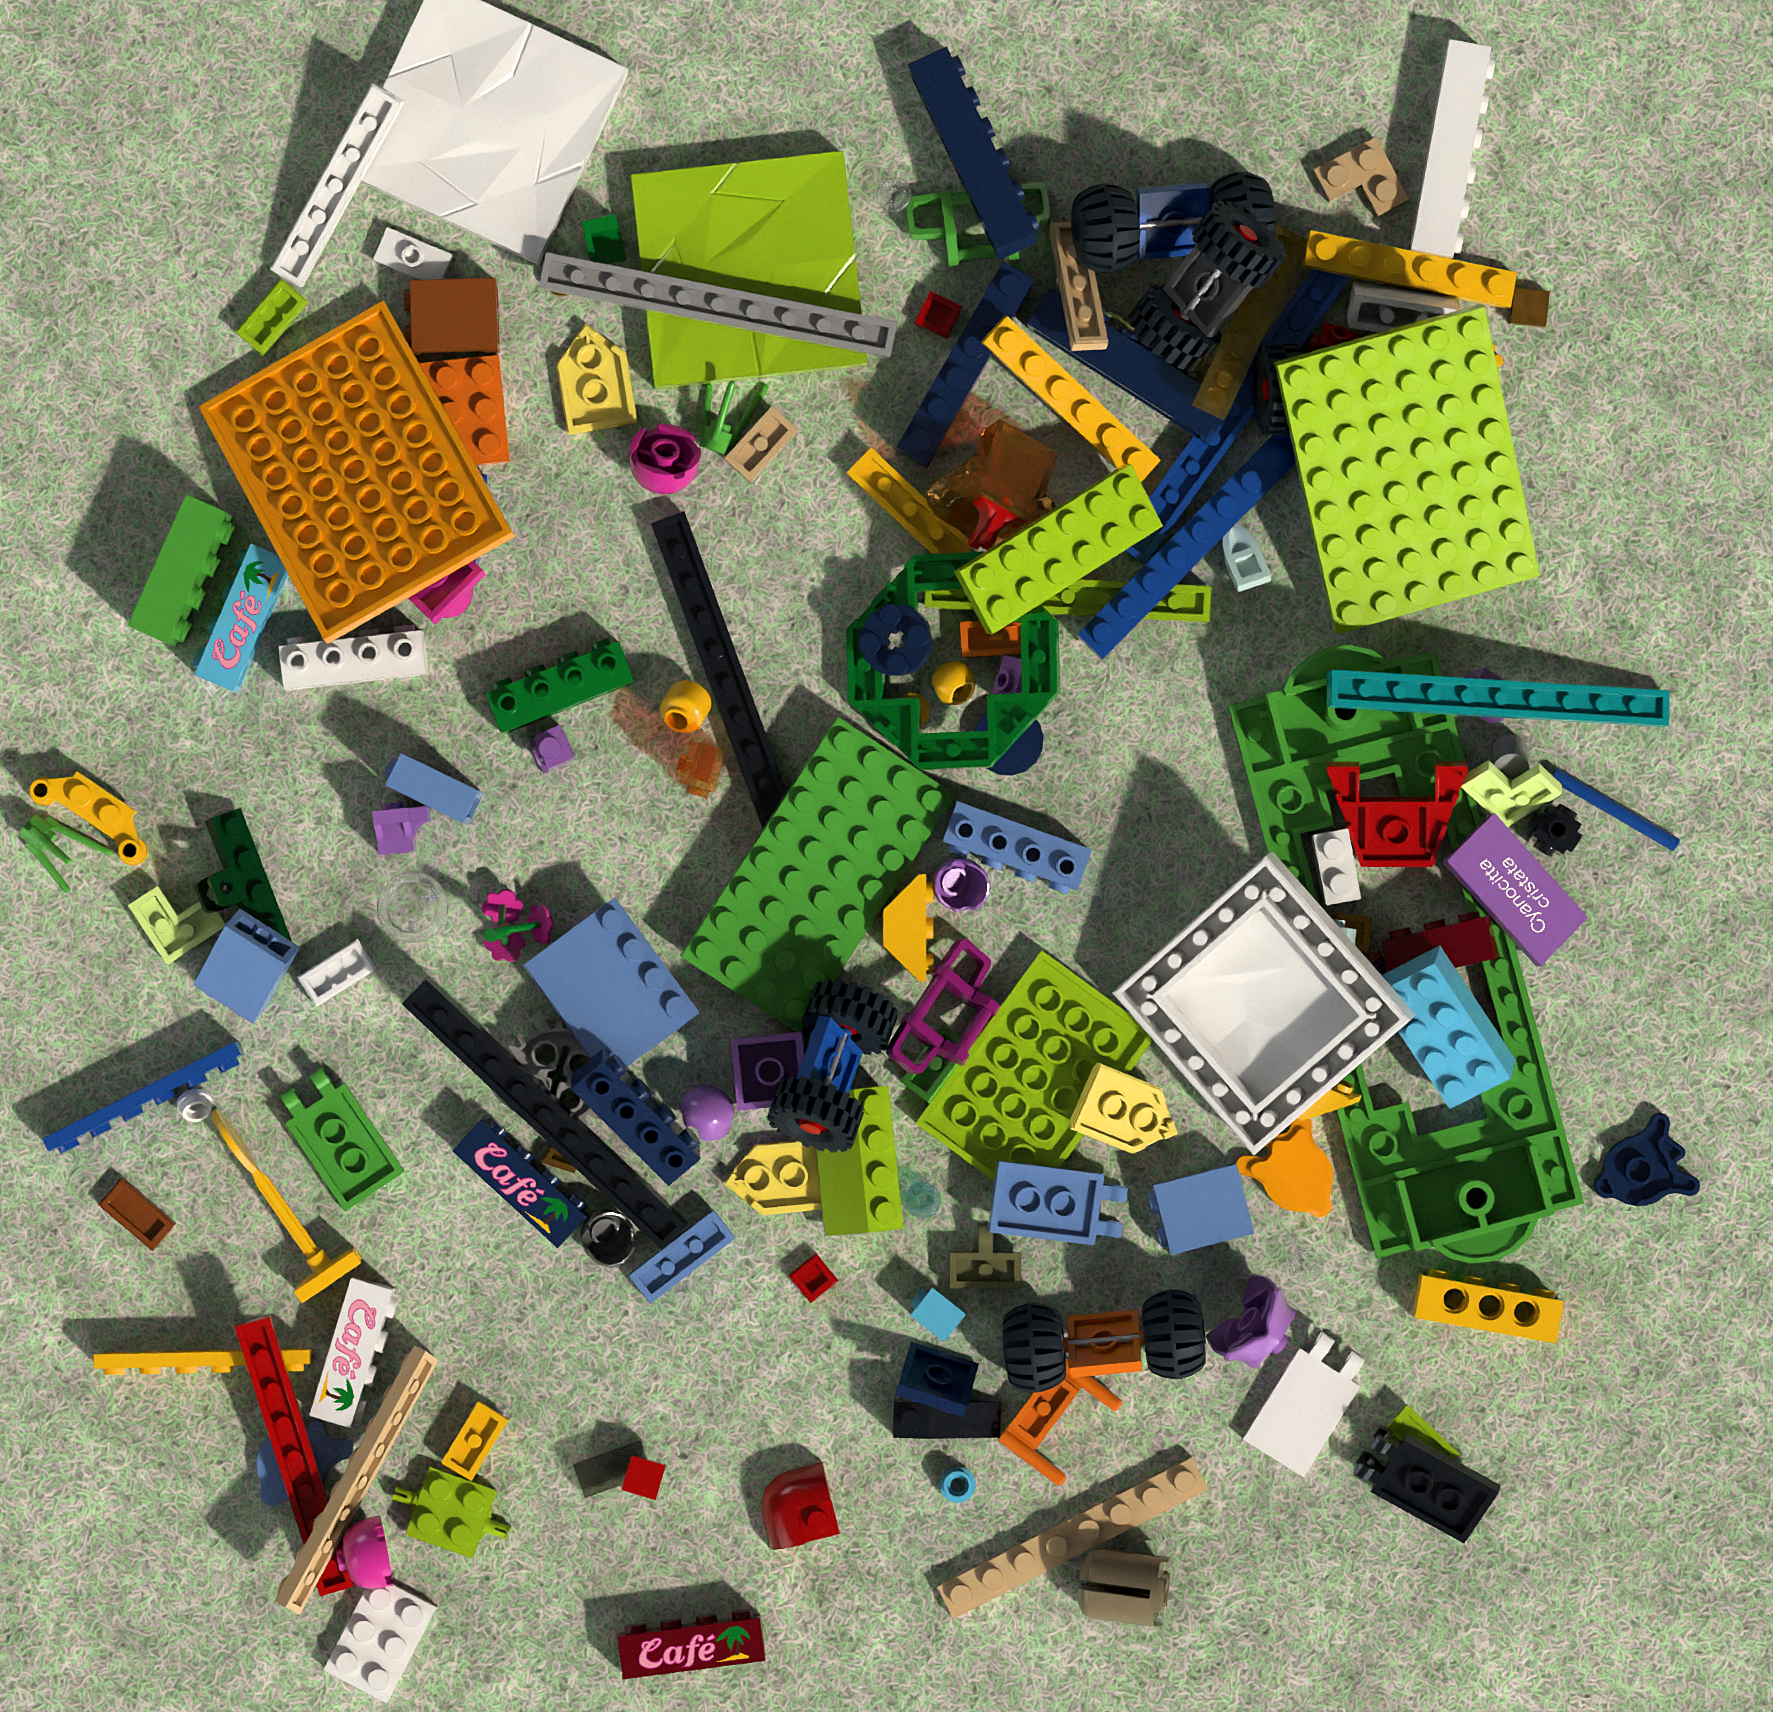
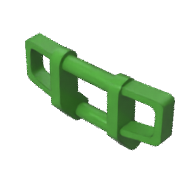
[906,182,1050,267]

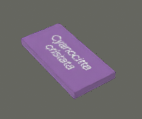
[1443,813,1588,967]

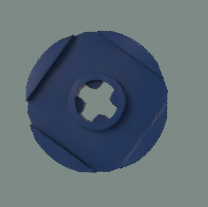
[859,604,932,676]

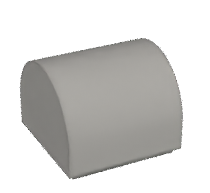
[1491,734,1529,777]

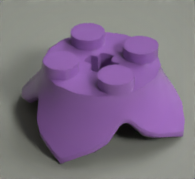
[1206,1274,1296,1368]

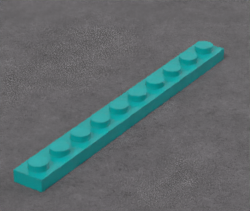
[1327,670,1669,727]

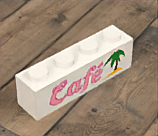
[309,1276,399,1428]

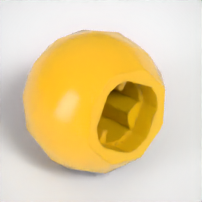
[931,661,976,705]

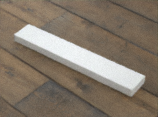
[270,83,405,287]

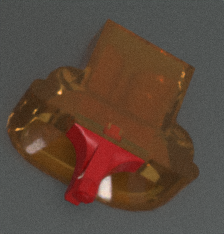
[926,419,1058,550]

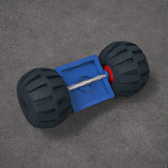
[1071,171,1276,274]

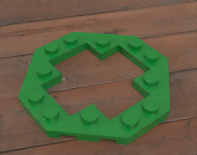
[846,551,1060,770]

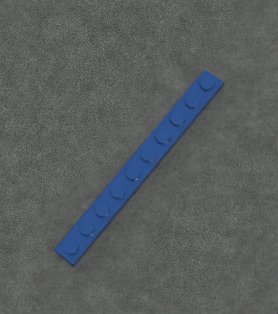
[1124,270,1351,566]
[1076,434,1296,660]

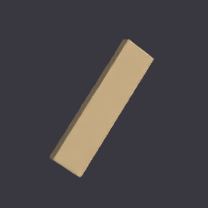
[1048,221,1108,351]

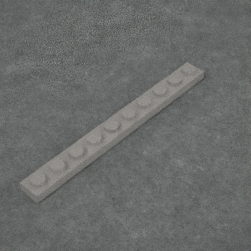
[539,252,897,358]

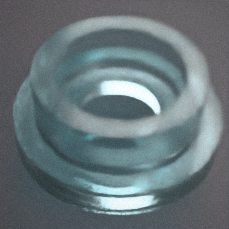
[905,1183,941,1219]

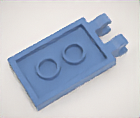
[987,1160,1128,1245]

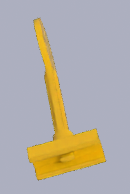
[210,1109,363,1303]

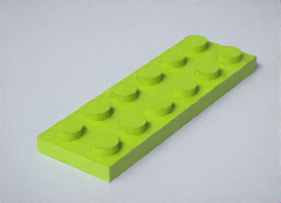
[954,464,1163,634]

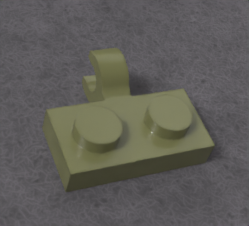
[949,1225,1021,1289]

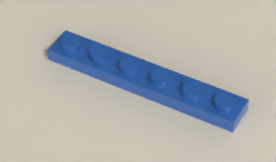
[42,1041,245,1154]

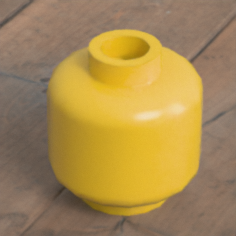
[660,680,711,733]

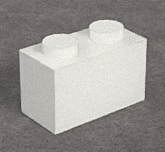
[1310,829,1361,906]

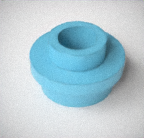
[940,1467,976,1503]

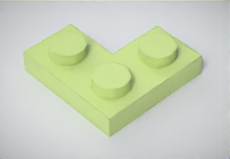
[1461,760,1562,827]
[128,886,226,965]

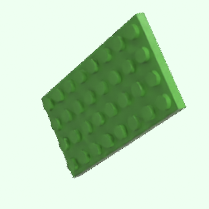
[679,716,956,1032]

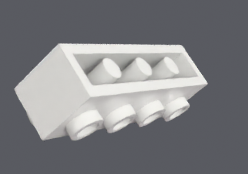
[279,625,429,691]

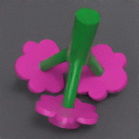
[481,889,554,962]

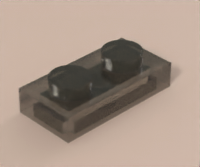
[573,1439,648,1498]

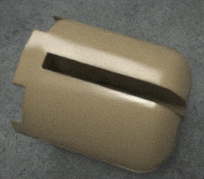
[1077,1548,1171,1629]

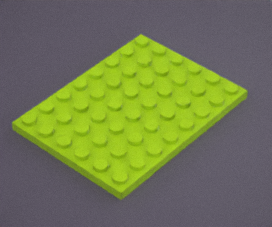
[1274,304,1540,634]

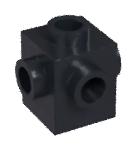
[1528,804,1582,857]

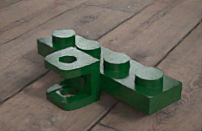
[195,808,292,941]

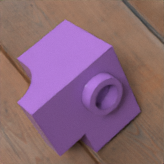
[372,802,431,856]

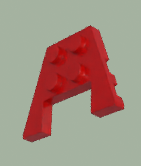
[1327,761,1468,867]

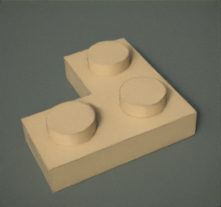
[1312,137,1410,218]

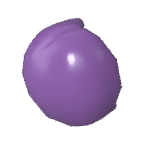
[933,857,990,912]
[680,1085,734,1141]

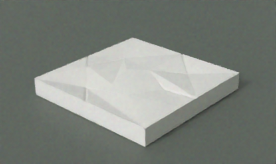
[360,0,629,265]
[1112,851,1416,1155]

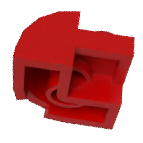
[761,1462,840,1550]

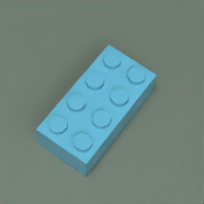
[1382,945,1516,1109]

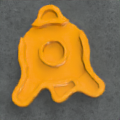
[1236,1119,1333,1217]

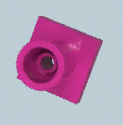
[407,561,486,625]

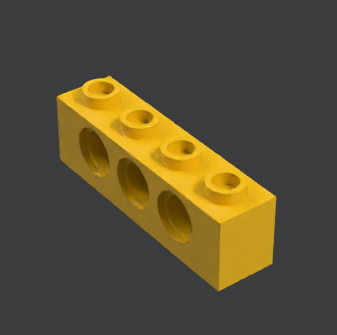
[1411,1269,1564,1343]

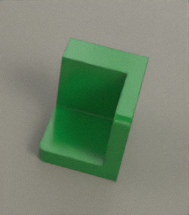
[581,214,626,264]

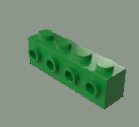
[485,638,636,735]

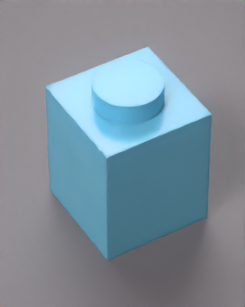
[909,1286,966,1342]

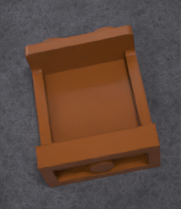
[404,278,500,355]

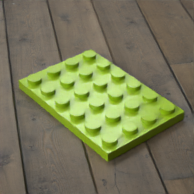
[915,950,1153,1181]

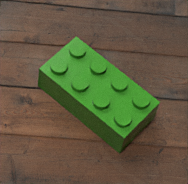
[127,494,236,647]

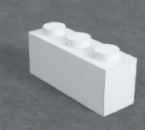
[1346,281,1461,332]

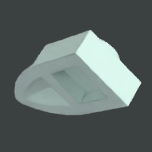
[1223,523,1271,592]

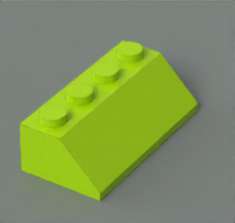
[815,1086,904,1236]

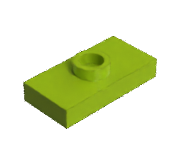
[235,278,309,356]

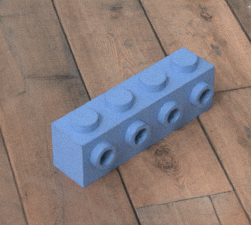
[943,801,1092,895]

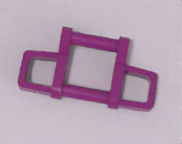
[886,939,1000,1074]

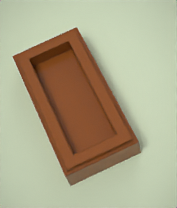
[98,1177,177,1251]

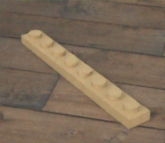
[274,1345,439,1615]
[937,1456,1208,1619]

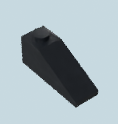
[893,1399,1001,1439]

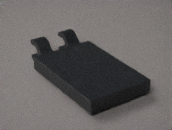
[1353,1425,1501,1543]

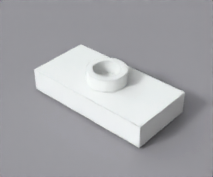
[373,227,453,280]
[297,939,377,1007]

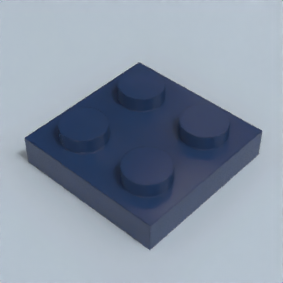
[895,1342,979,1417]

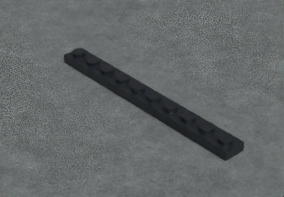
[651,511,787,829]
[402,976,688,1250]

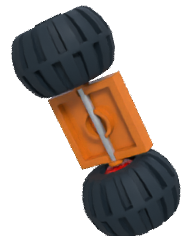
[1002,1289,1206,1393]

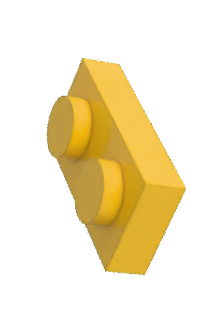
[441,1400,509,1481]

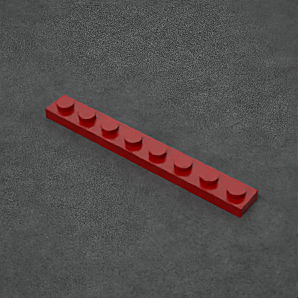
[235,1314,355,1596]

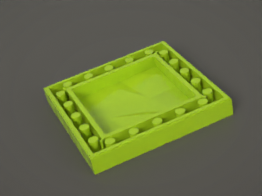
[631,151,868,390]

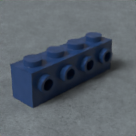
[571,1048,701,1186]

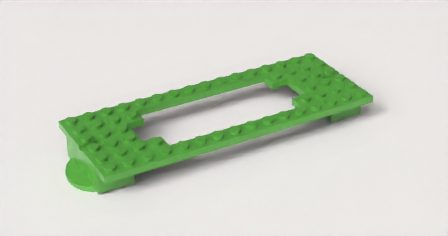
[1228,645,1584,1264]

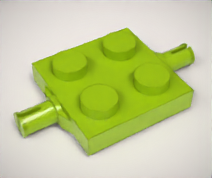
[391,1467,511,1559]

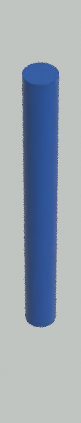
[1552,768,1680,851]

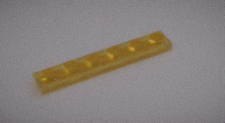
[1192,225,1306,421]

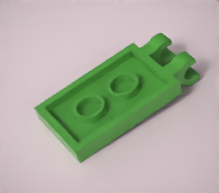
[280,1067,405,1211]

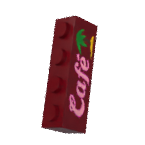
[617,1609,766,1680]

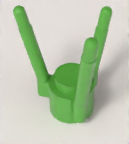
[697,380,769,455]
[19,814,112,893]

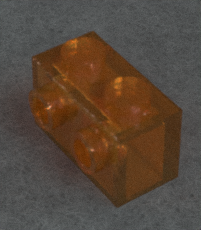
[676,741,728,799]

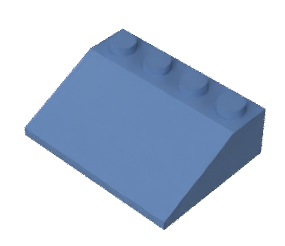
[523,898,700,1067]

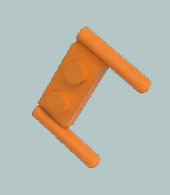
[997,1358,1122,1486]

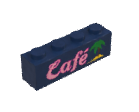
[452,1119,588,1248]

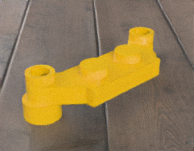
[29,771,148,866]

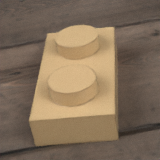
[724,406,799,483]

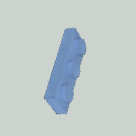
[628,1209,735,1304]

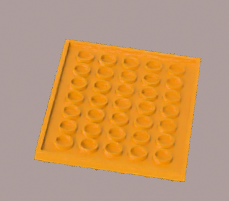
[198,300,515,644]

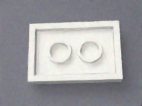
[324,1584,438,1703]

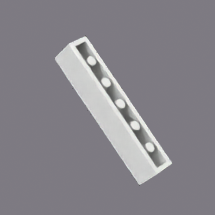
[1409,39,1496,259]

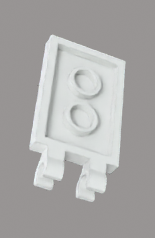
[1242,1332,1365,1477]

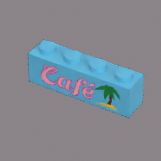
[192,543,288,693]

